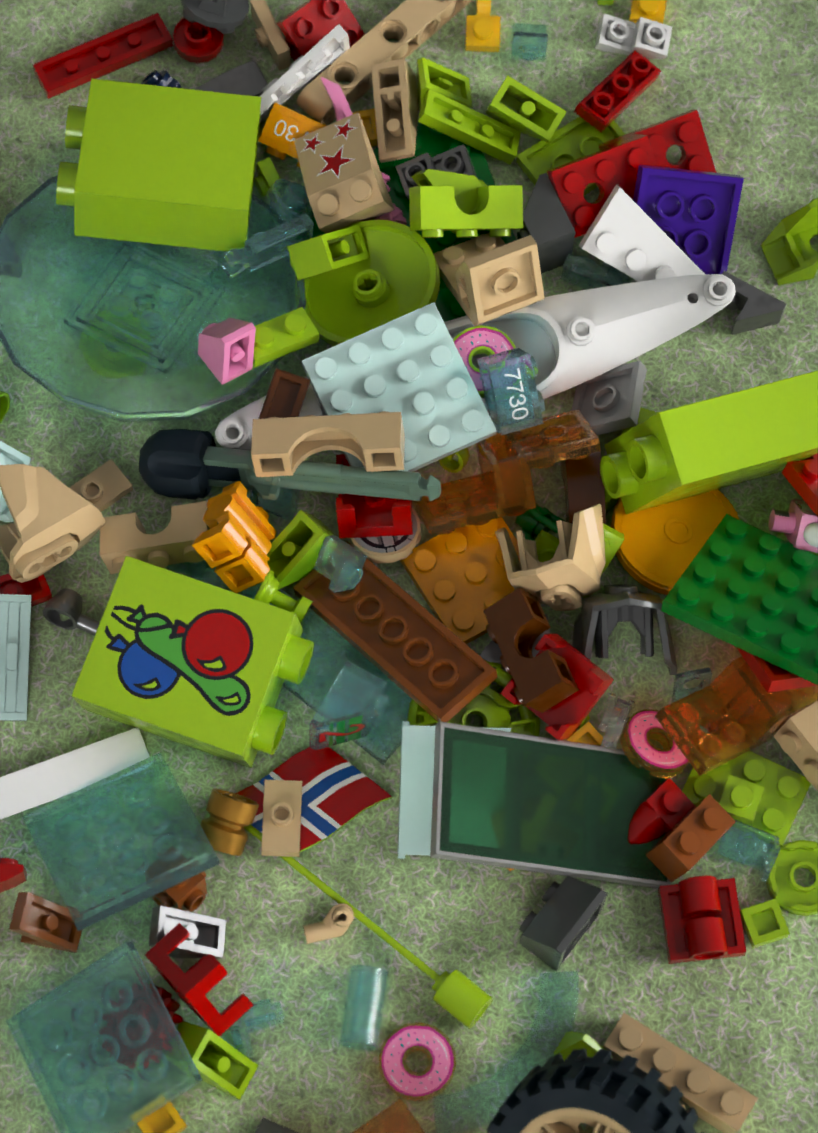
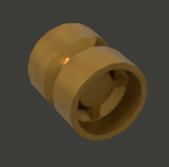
[195,788,259,856]

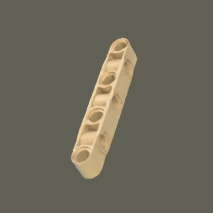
[296,0,473,125]

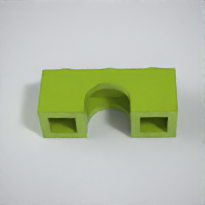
[409,185,523,238]

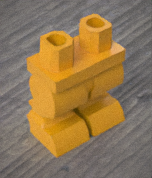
[192,481,277,593]

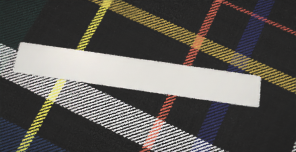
[0,728,151,820]

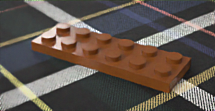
[293,541,498,722]

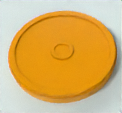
[611,489,740,595]

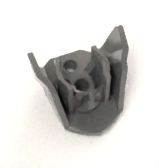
[572,584,677,675]

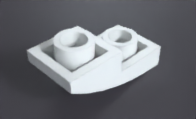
[595,14,672,59]

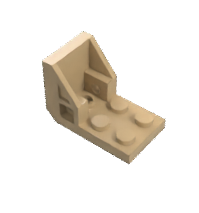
[434,232,545,326]

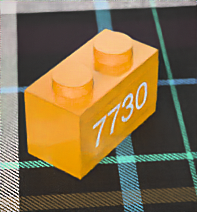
[258,103,327,168]

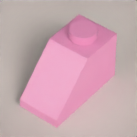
[198,318,256,385]

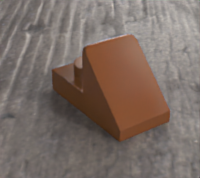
[9,892,86,953]

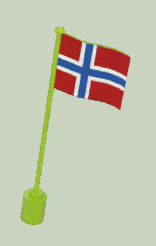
[236,742,493,1029]

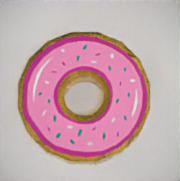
[620,709,694,778]
[379,1022,456,1101]

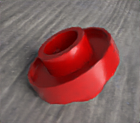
[173,18,224,64]

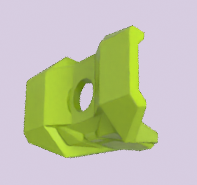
[761,198,818,286]

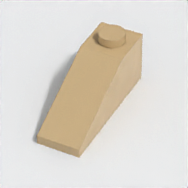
[371,58,419,163]

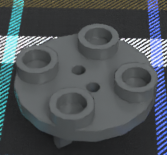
[181,0,249,34]

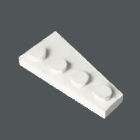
[259,24,350,124]
[579,184,706,282]

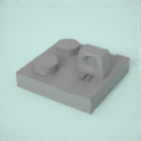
[568,361,647,438]

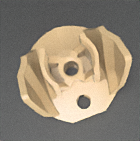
[0,464,106,583]
[495,504,606,611]

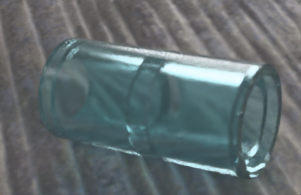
[339,965,389,1051]

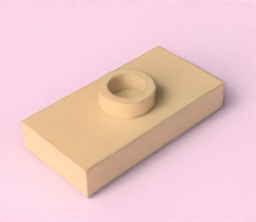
[250,0,291,71]
[69,459,133,512]
[261,780,302,857]

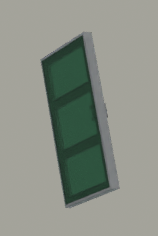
[430,721,671,889]

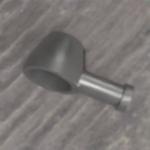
[43,588,100,636]

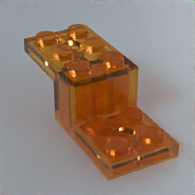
[413,409,601,535]
[655,656,818,776]

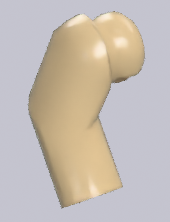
[303,903,354,944]

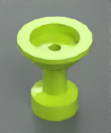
[254,570,313,623]

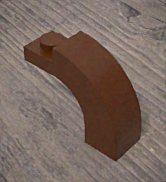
[560,437,606,524]

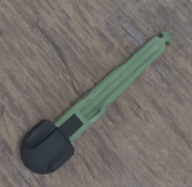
[138,429,442,501]

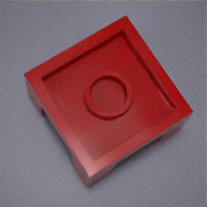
[336,454,413,539]
[500,633,614,741]
[144,923,253,1037]

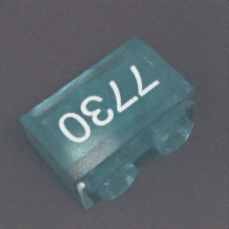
[477,348,545,435]

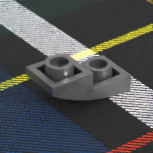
[194,60,268,97]
[396,144,478,199]

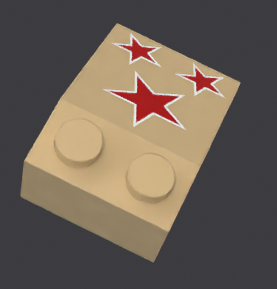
[294,112,395,233]

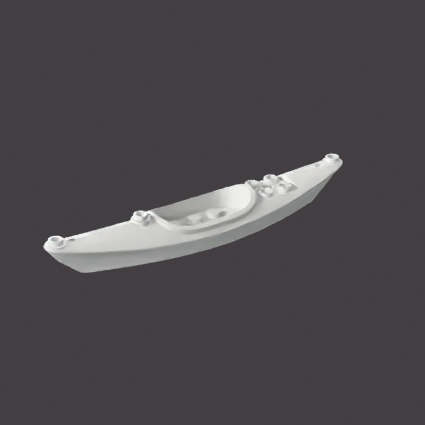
[215,274,736,450]

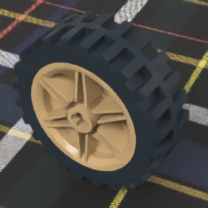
[487,1049,705,1133]

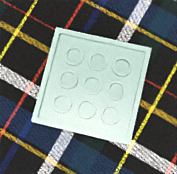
[302,302,497,472]

